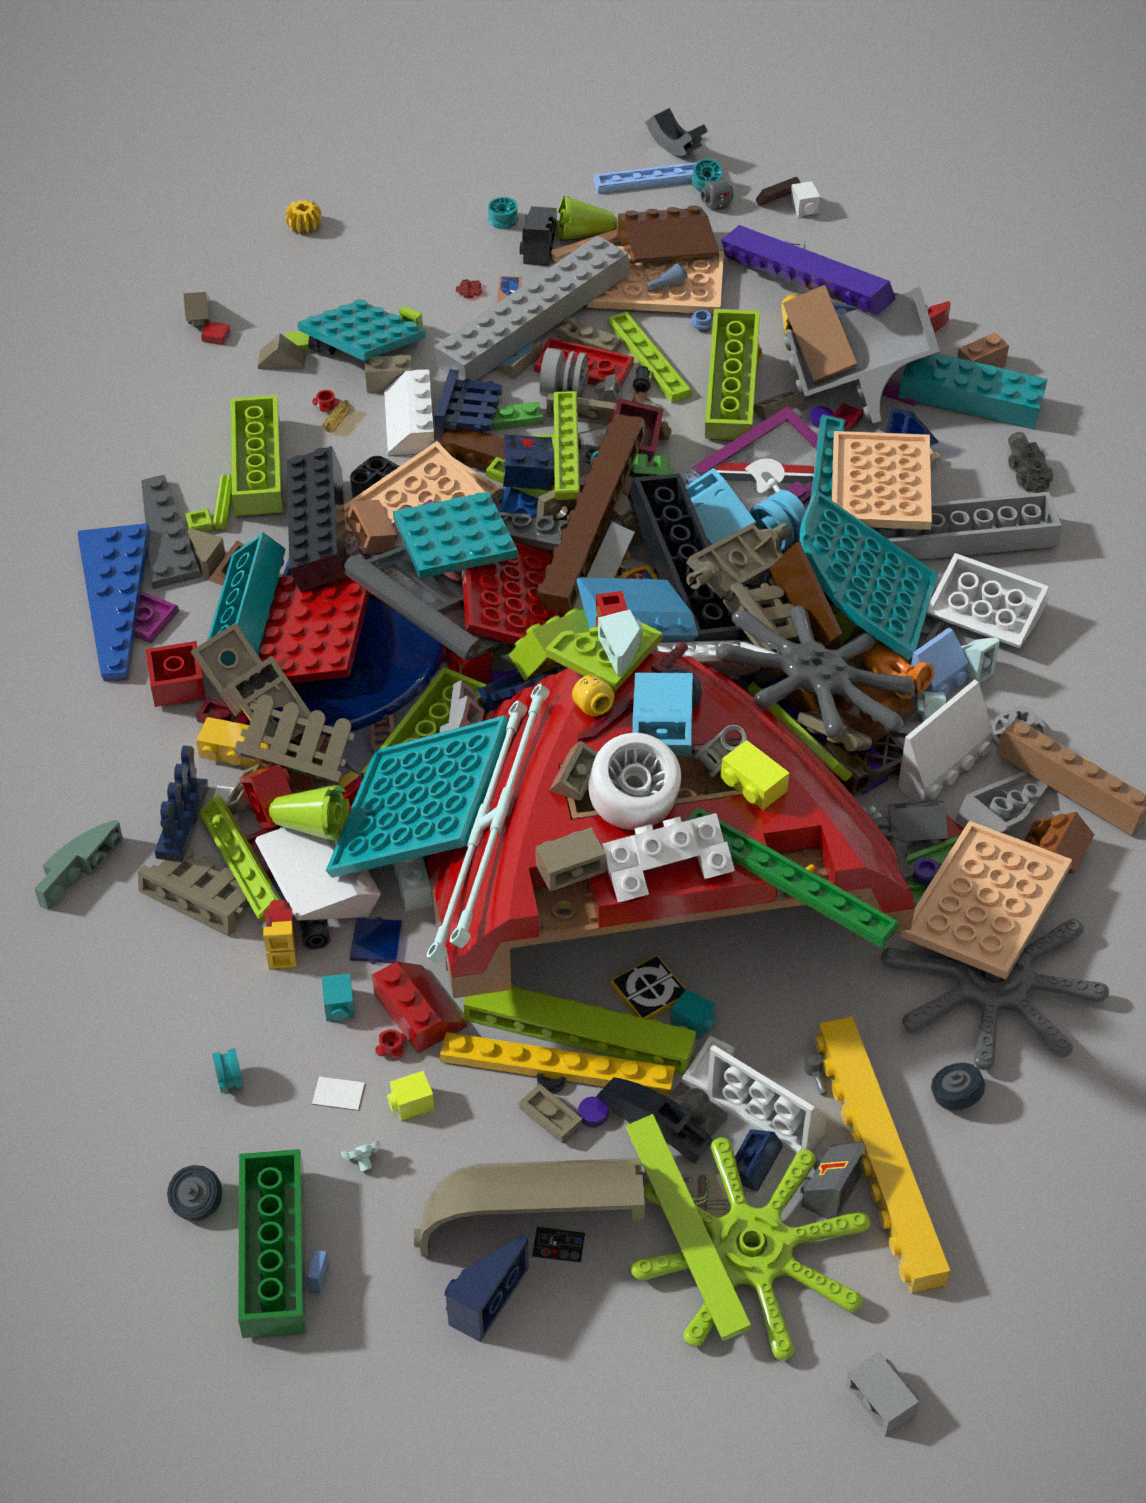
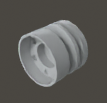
[540,348,589,398]

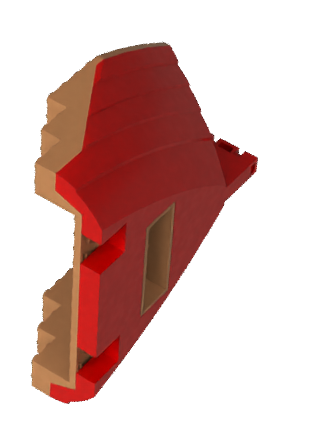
[424,591,915,998]

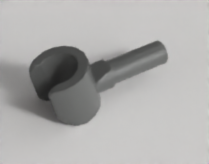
[804,1053,828,1096]

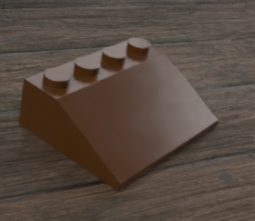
[617,205,719,263]
[766,542,843,650]
[785,676,917,747]

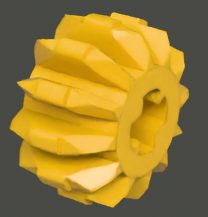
[285,199,322,234]

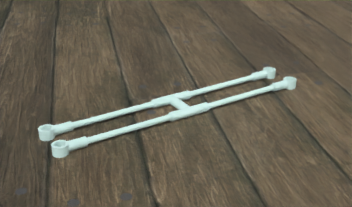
[427,684,550,964]

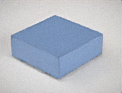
[307,1250,329,1294]

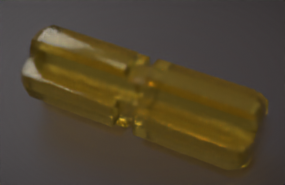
[323,400,352,432]

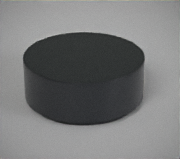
[537,1073,566,1094]

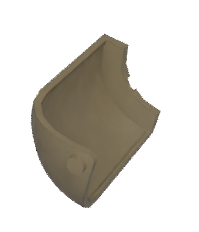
[414,1158,645,1256]

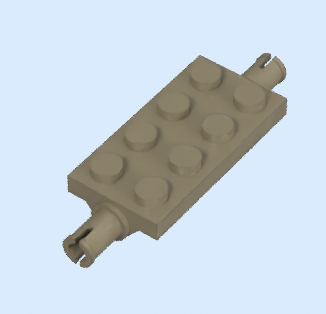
[687,523,792,598]

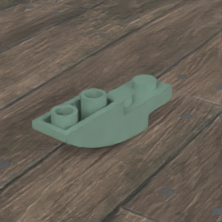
[35,820,123,910]

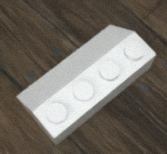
[384,370,434,456]

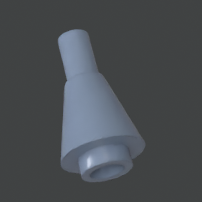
[646,263,688,291]

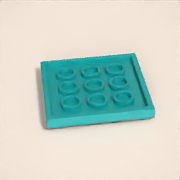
[298,299,426,361]
[393,492,518,578]

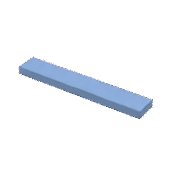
[594,160,717,193]

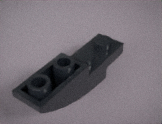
[596,1077,713,1164]

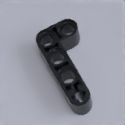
[350,456,400,498]

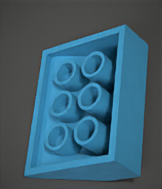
[577,577,699,642]

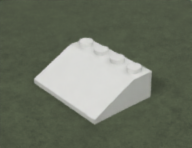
[926,553,1049,648]
[654,640,778,679]
[898,680,993,802]
[255,827,381,920]
[707,1045,827,1154]

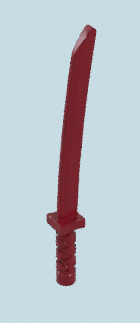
[578,641,688,741]

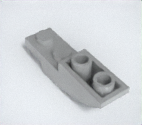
[440,680,484,733]

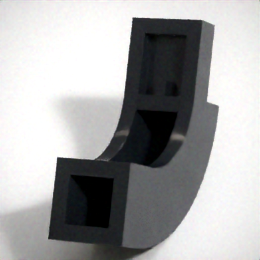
[645,108,708,156]

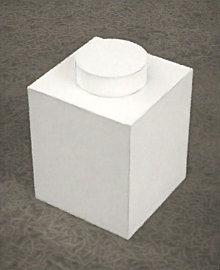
[790,181,820,217]

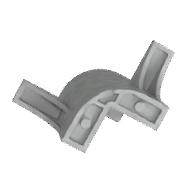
[783,287,940,424]

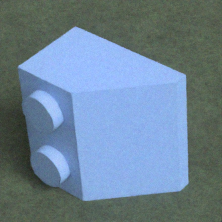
[912,628,969,696]

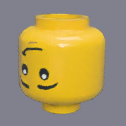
[572,674,614,717]

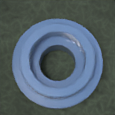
[691,310,713,330]

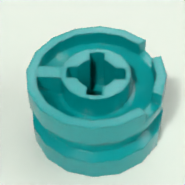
[692,158,723,192]
[488,197,518,229]
[212,1048,244,1093]

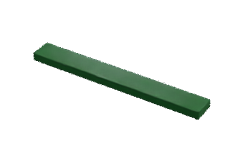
[684,807,899,948]

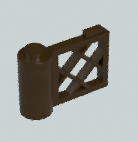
[822,732,904,795]

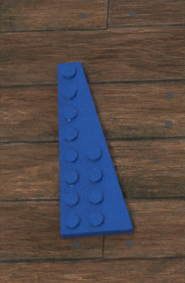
[77,523,150,681]

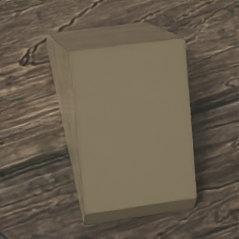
[258,333,305,369]
[187,529,226,579]

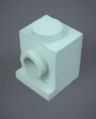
[916,691,946,722]

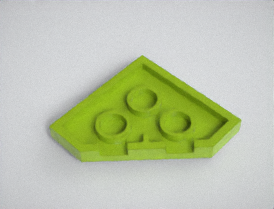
[545,622,662,692]

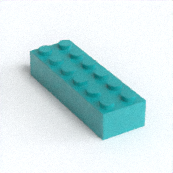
[899,353,1048,430]
[207,532,286,666]

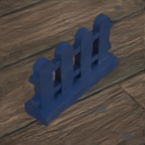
[434,369,503,437]
[477,665,568,713]
[155,745,208,862]

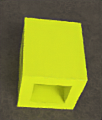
[387,1071,435,1121]

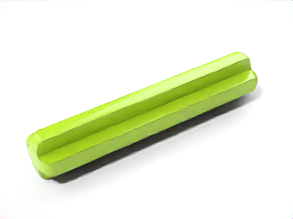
[213,474,232,530]

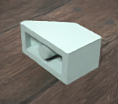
[598,610,643,676]
[961,637,1000,684]

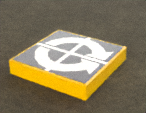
[610,955,686,1020]

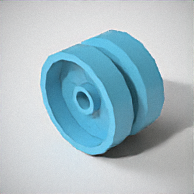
[749,490,806,551]

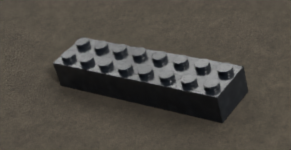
[287,446,348,592]
[627,473,744,641]

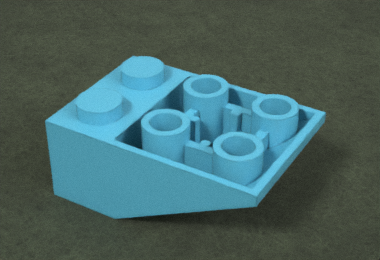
[685,468,757,545]
[633,673,693,756]

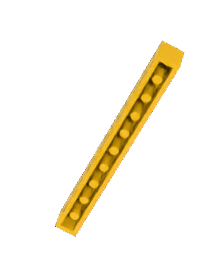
[814,1016,950,1294]

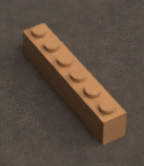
[995,718,1146,836]

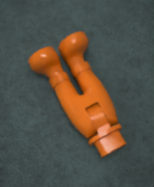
[857,640,934,699]

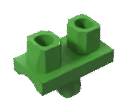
[628,454,675,478]

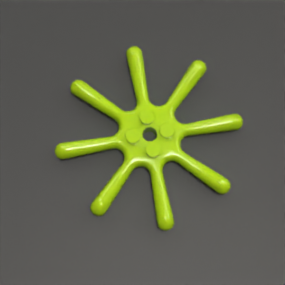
[631,1137,871,1361]

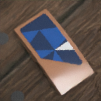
[497,276,522,303]

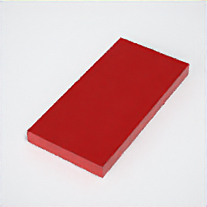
[534,337,634,388]

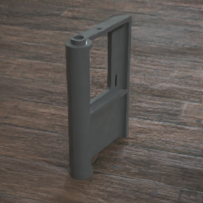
[344,546,507,661]

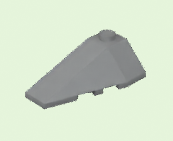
[955,771,1049,832]

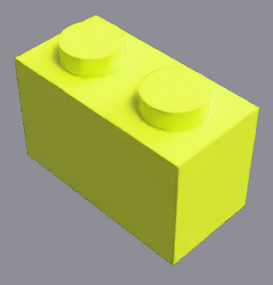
[721,740,789,810]

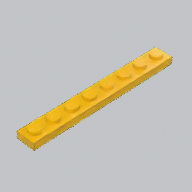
[440,1032,675,1097]

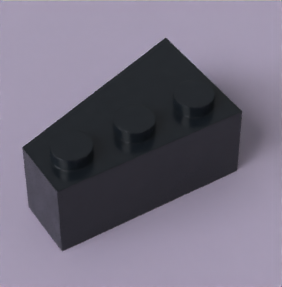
[519,206,557,266]

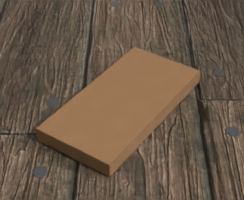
[783,285,858,384]

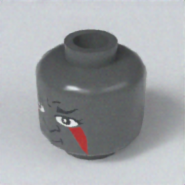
[700,180,734,209]

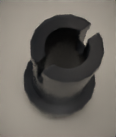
[633,366,651,393]

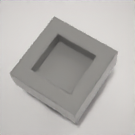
[595,374,622,403]

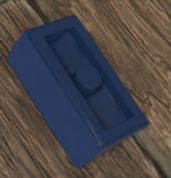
[735,1129,783,1191]

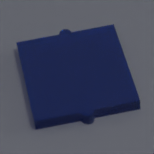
[350,917,402,964]

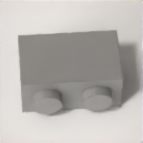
[845,1352,919,1436]

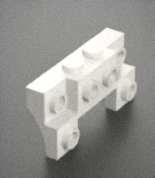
[601,813,735,902]

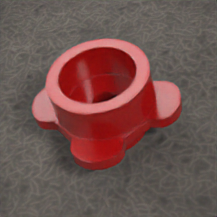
[312,390,340,412]
[375,1029,407,1059]

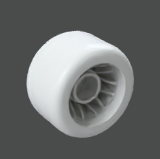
[589,733,681,830]

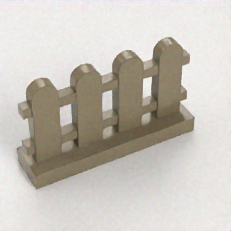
[723,582,825,677]
[234,695,355,785]
[138,846,249,936]

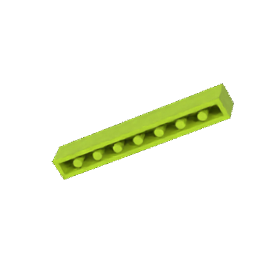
[463,985,696,1075]

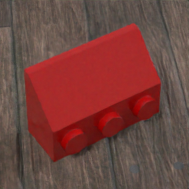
[372,962,467,1054]

